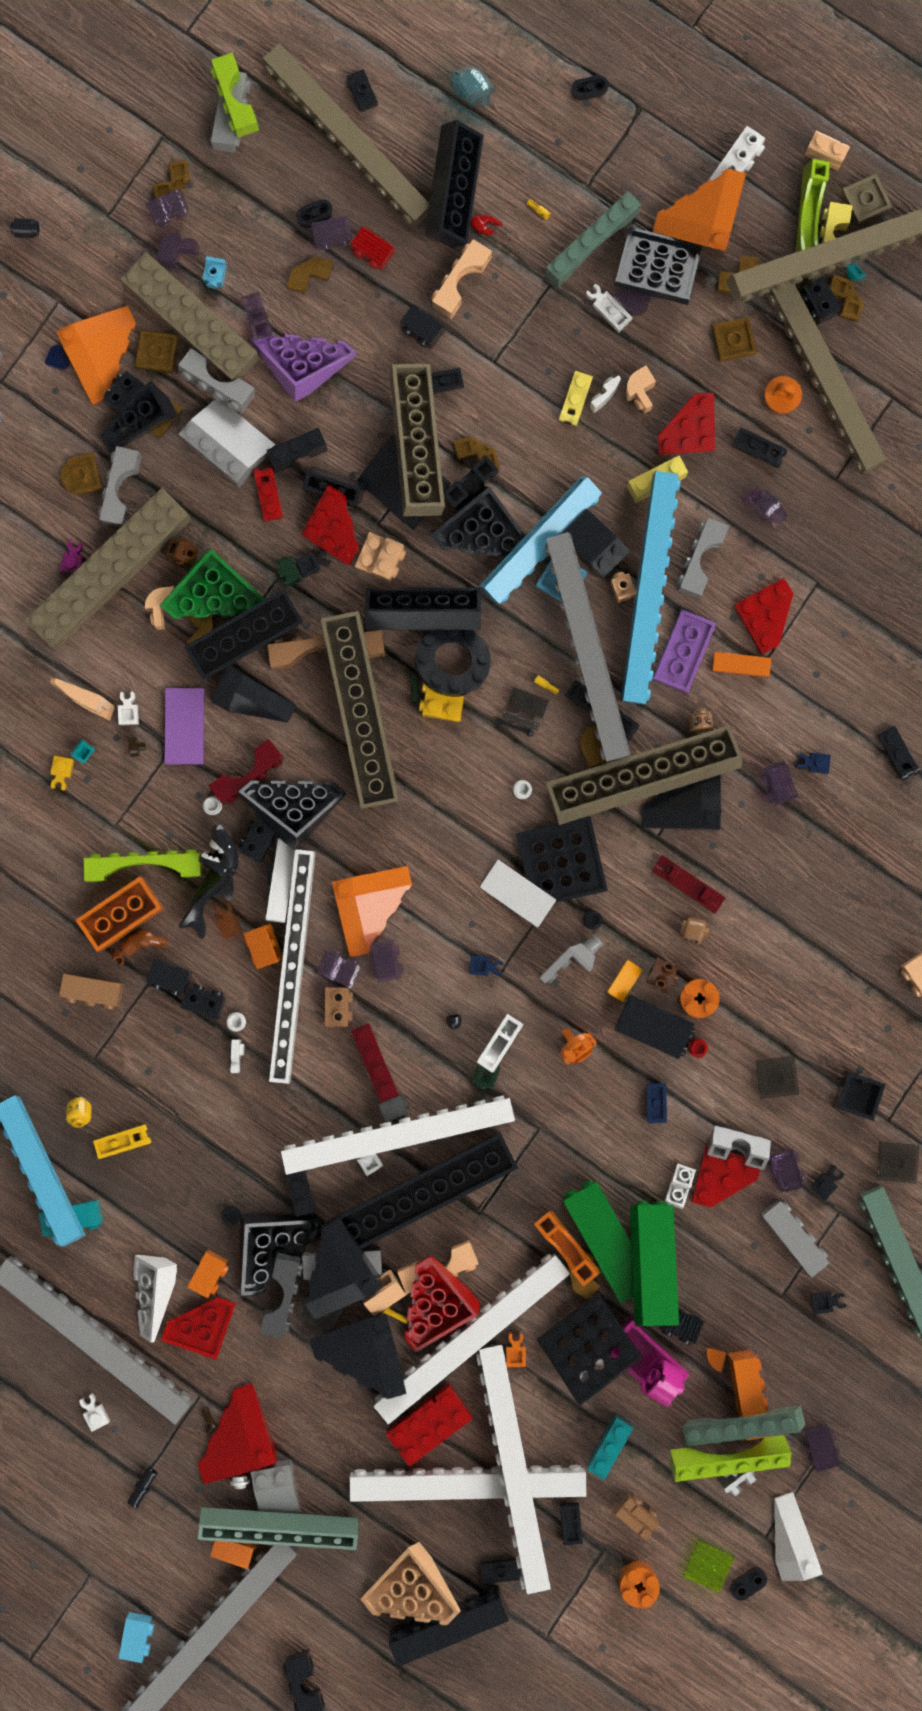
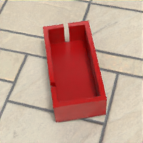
[386,1382,473,1467]

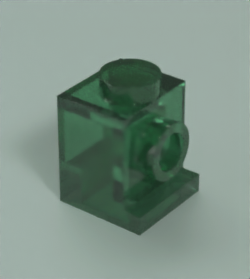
[277,557,303,589]
[472,1064,501,1090]

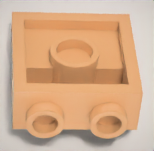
[355,532,406,582]

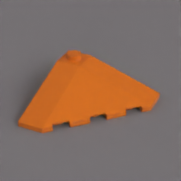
[653,169,746,251]
[56,306,136,405]
[332,866,412,957]

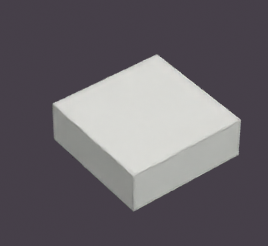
[357,1154,383,1176]

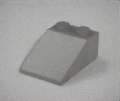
[251,1459,301,1514]

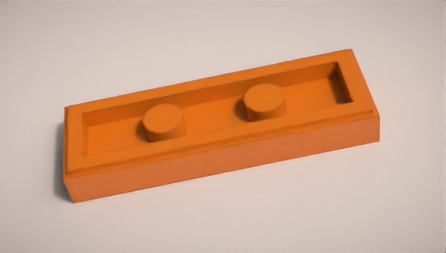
[712,652,771,678]

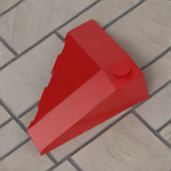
[404,1255,480,1352]
[198,1383,278,1484]

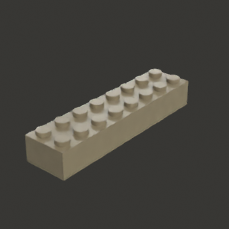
[120,252,259,382]
[389,364,445,516]

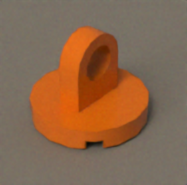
[764,376,802,414]
[560,1027,596,1065]

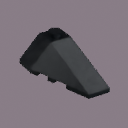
[212,667,297,723]

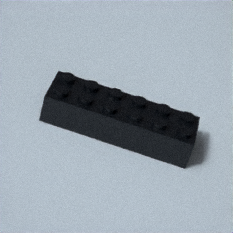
[425,120,484,248]
[365,588,481,630]
[184,589,303,680]
[389,1586,509,1667]

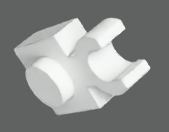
[118,692,139,725]
[231,1039,245,1073]
[80,1393,110,1432]

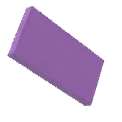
[652,609,716,694]
[165,688,205,765]

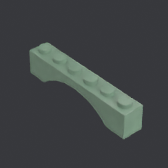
[545,191,641,288]
[682,1405,805,1447]

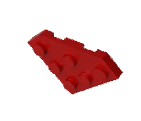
[657,392,715,455]
[301,485,359,565]
[734,578,793,655]
[691,1145,760,1208]
[161,1296,236,1360]

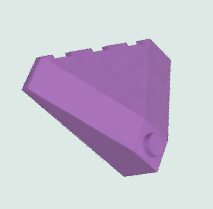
[251,331,356,402]

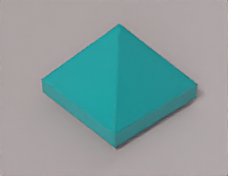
[846,263,866,281]
[70,739,95,764]

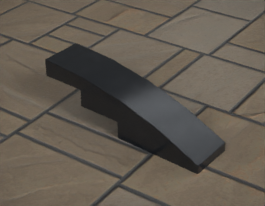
[565,680,640,741]

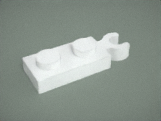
[586,284,633,333]

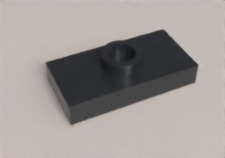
[346,69,378,112]
[560,1502,583,1546]
[480,1558,521,1584]

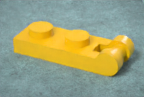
[93,1124,151,1160]

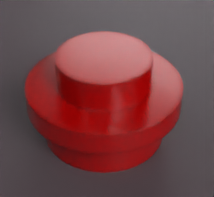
[688,1038,708,1058]

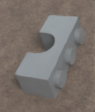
[707,1125,771,1170]

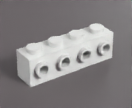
[708,126,765,181]

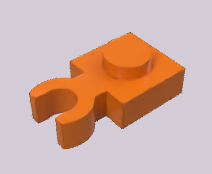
[506,1332,526,1367]

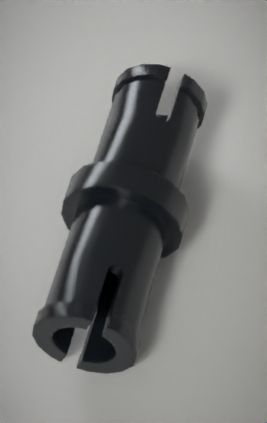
[127,1467,158,1508]

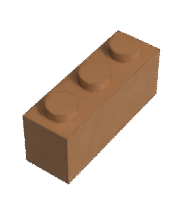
[59,974,124,1010]

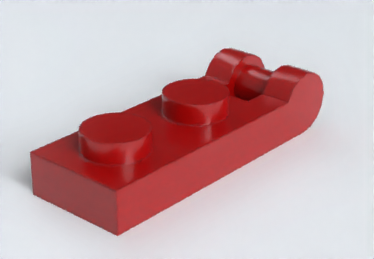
[253,466,283,522]

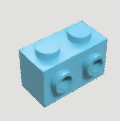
[119,1612,154,1663]

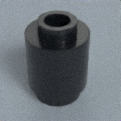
[10,218,40,238]

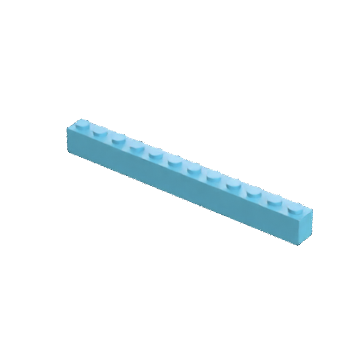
[620,471,681,704]

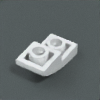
[590,375,621,413]
[664,1164,696,1209]

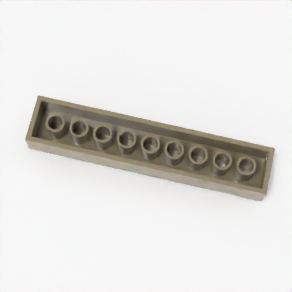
[24,488,192,651]
[321,611,400,809]
[546,725,742,825]

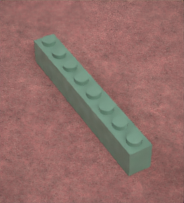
[858,1185,922,1339]
[198,1507,359,1550]

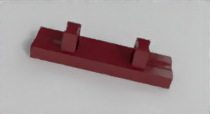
[651,855,726,914]

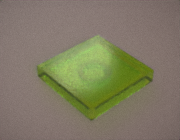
[683,1539,735,1593]

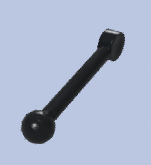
[496,718,534,737]

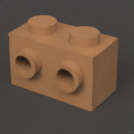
[325,988,353,1027]

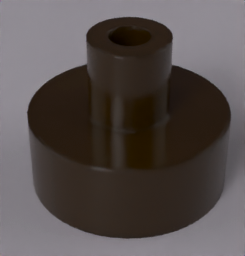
[128,737,146,757]

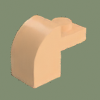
[626,366,656,414]
[145,586,174,630]

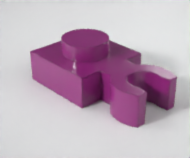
[60,540,84,574]

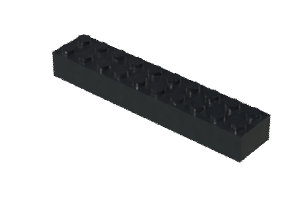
[326,1132,518,1249]

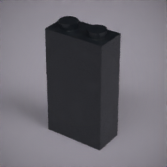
[614,995,696,1059]

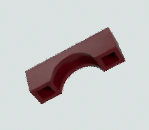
[209,739,285,806]
[351,1023,399,1103]

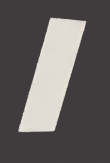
[480,860,556,927]

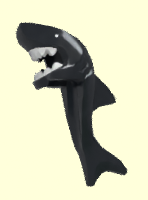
[178,824,238,939]

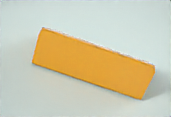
[606,959,643,1002]

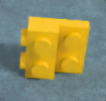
[419,683,464,722]

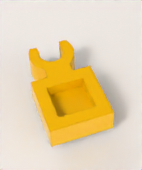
[50,756,74,791]

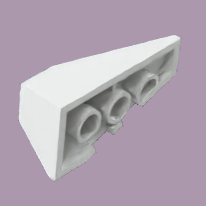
[133,1255,177,1343]
[774,1492,822,1581]

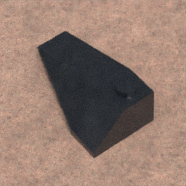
[100,381,178,453]

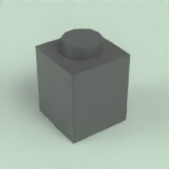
[378,1094,409,1122]

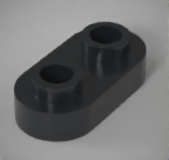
[571,75,609,101]
[296,199,333,228]
[730,1567,767,1601]

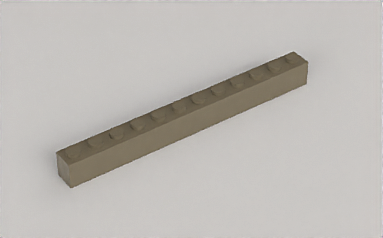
[263,43,429,227]
[726,209,922,303]
[767,283,887,475]

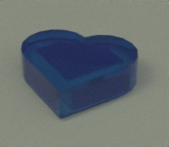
[45,345,69,370]

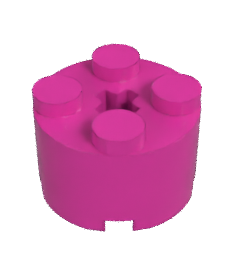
[640,1358,685,1407]

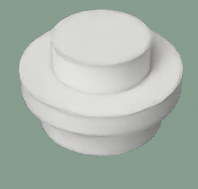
[513,780,532,799]
[203,796,222,815]
[227,1012,246,1032]
[230,1474,250,1489]

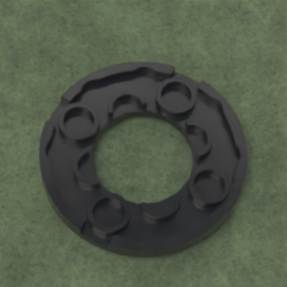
[414,630,491,697]

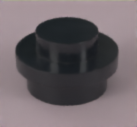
[583,910,602,930]
[221,1205,241,1225]

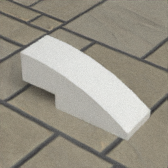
[477,1014,524,1073]

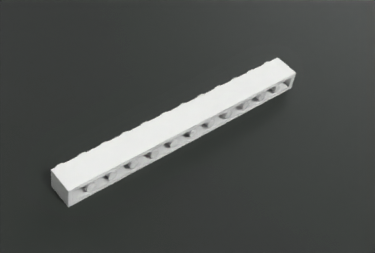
[269,849,316,1084]
[281,1095,515,1175]
[373,1253,570,1424]
[476,1344,551,1594]
[350,1465,586,1502]

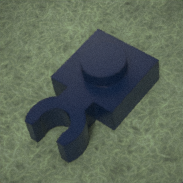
[796,753,831,774]
[469,955,503,976]

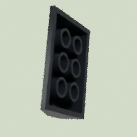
[357,434,451,531]

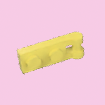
[559,371,593,426]

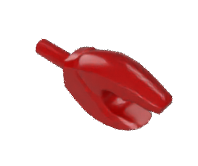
[471,215,502,235]

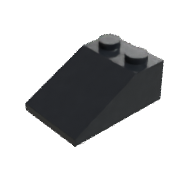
[561,509,630,578]

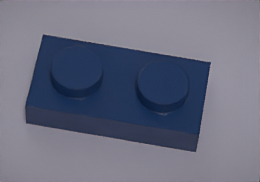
[646,1083,667,1123]

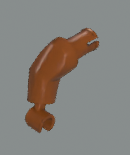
[112,930,169,966]

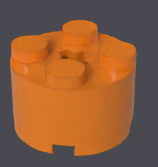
[679,979,719,1018]
[618,1560,660,1608]

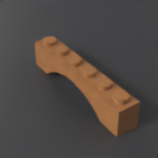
[268,630,385,670]

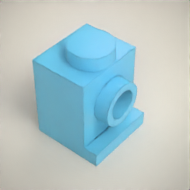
[202,256,227,289]

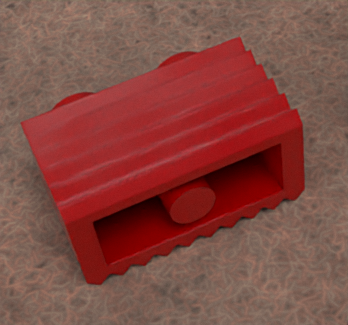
[350,226,395,271]

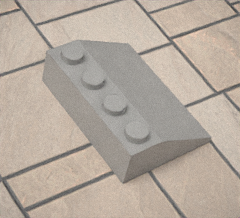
[179,400,276,488]

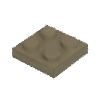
[841,173,892,225]

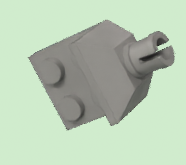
[538,934,604,983]

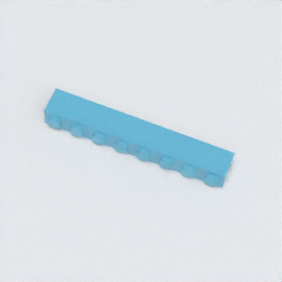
[479,476,602,604]
[0,1095,86,1247]

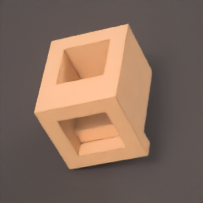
[610,572,637,604]

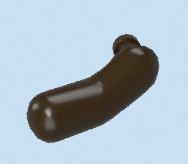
[201,1407,216,1435]

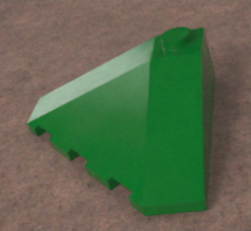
[159,548,265,619]

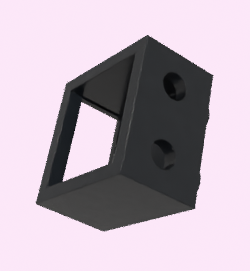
[832,1070,886,1121]

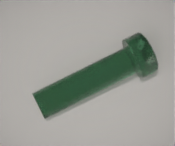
[410,675,420,703]

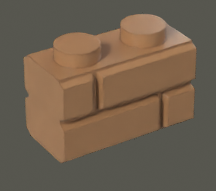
[613,1493,660,1541]

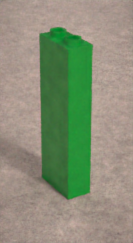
[562,1179,633,1304]
[630,1201,679,1326]

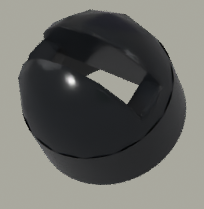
[446,1015,462,1029]

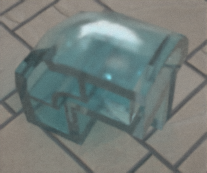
[451,65,496,107]

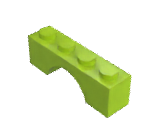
[210,53,259,138]

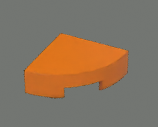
[706,1347,726,1373]

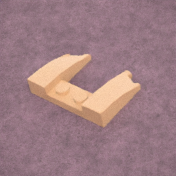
[50,678,115,721]

